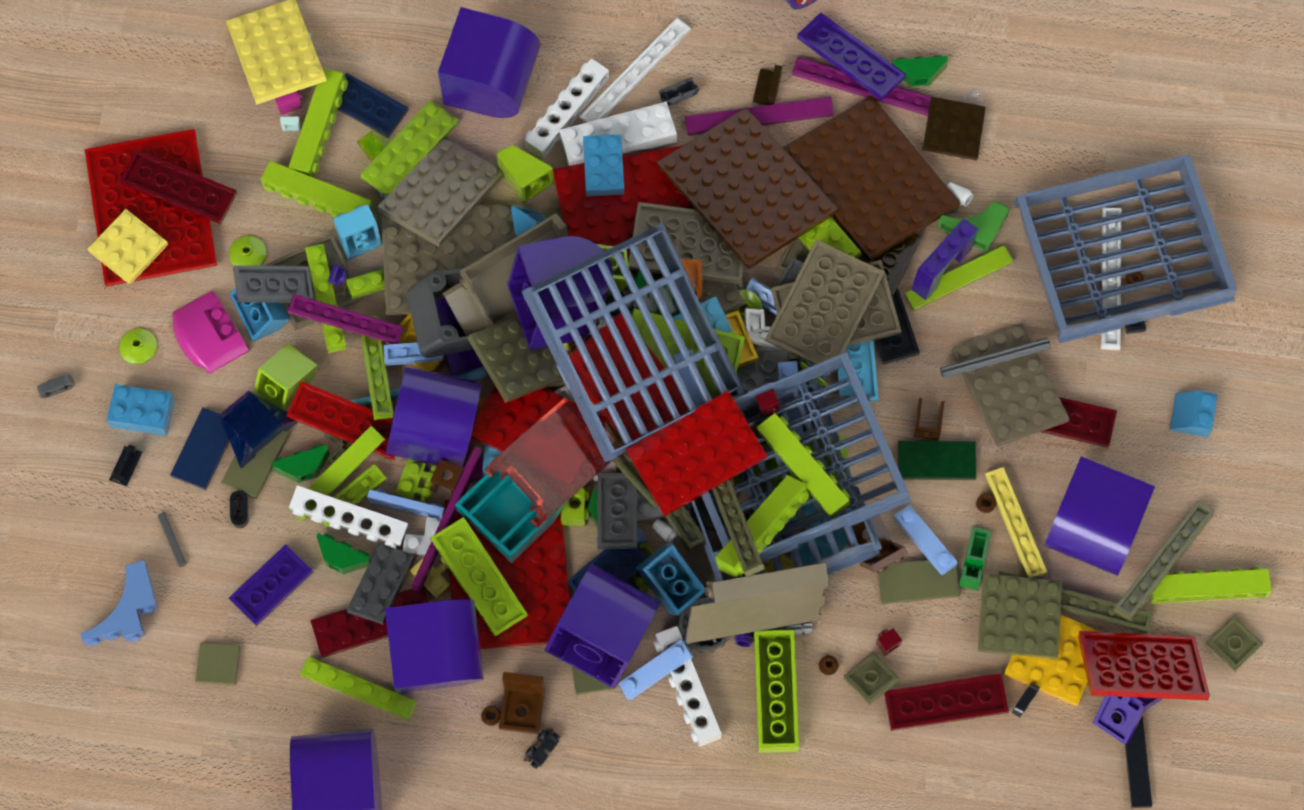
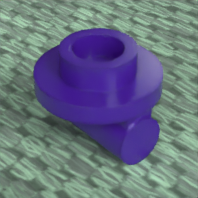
[328,264,347,286]

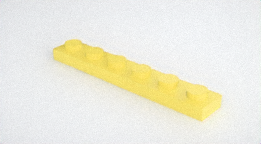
[985,467,1047,579]

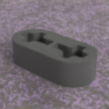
[37,375,75,398]

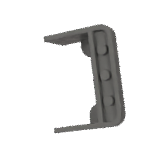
[407,268,474,358]

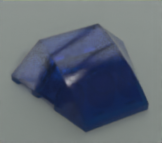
[219,391,297,468]

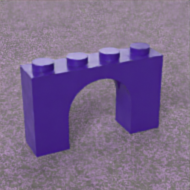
[911,218,979,300]

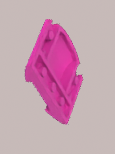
[172,290,249,374]

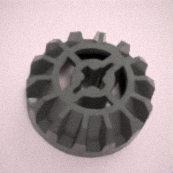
[679,598,731,653]

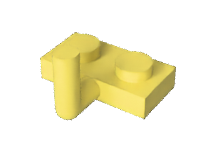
[410,557,450,600]

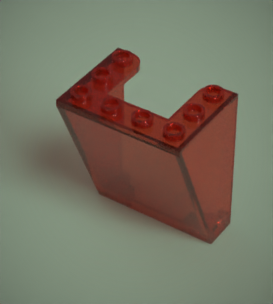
[484,397,617,528]

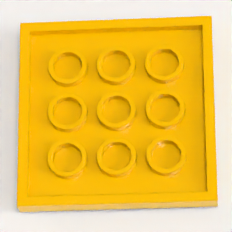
[1004,614,1101,706]

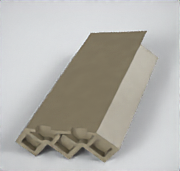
[443,213,568,336]
[686,562,829,644]

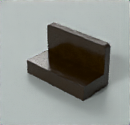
[753,65,782,105]

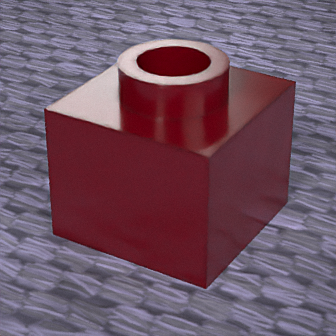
[756,389,781,416]
[876,628,902,656]

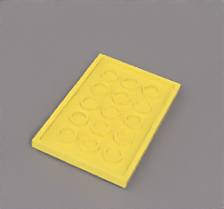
[226,0,327,105]

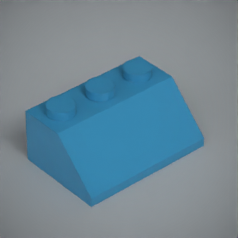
[230,288,290,341]

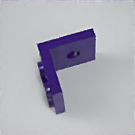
[1093,696,1162,745]

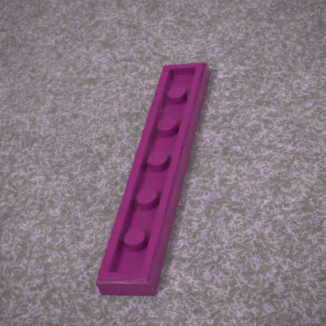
[288,294,403,344]

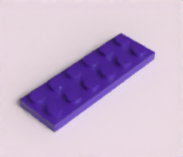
[797,13,906,100]

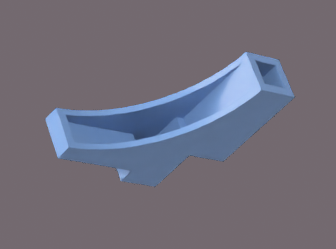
[80,560,159,646]

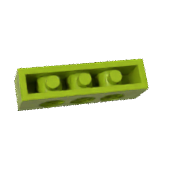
[561,454,589,526]

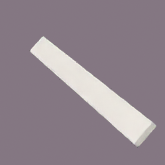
[579,17,691,123]
[1101,207,1122,350]

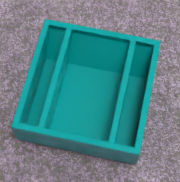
[455,451,566,563]

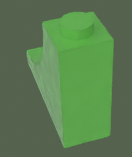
[937,201,1010,253]

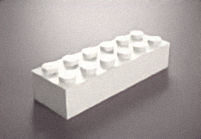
[559,102,677,166]

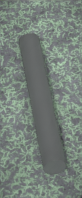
[158,513,186,567]

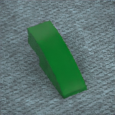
[959,527,991,591]

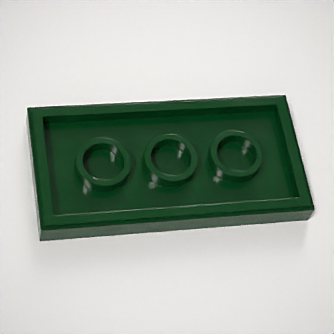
[898,441,976,480]

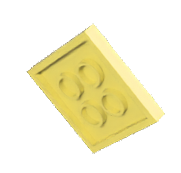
[88,209,169,285]

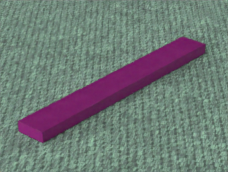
[792,57,931,116]
[685,97,834,136]
[412,447,482,593]

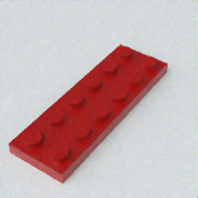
[286,381,395,461]

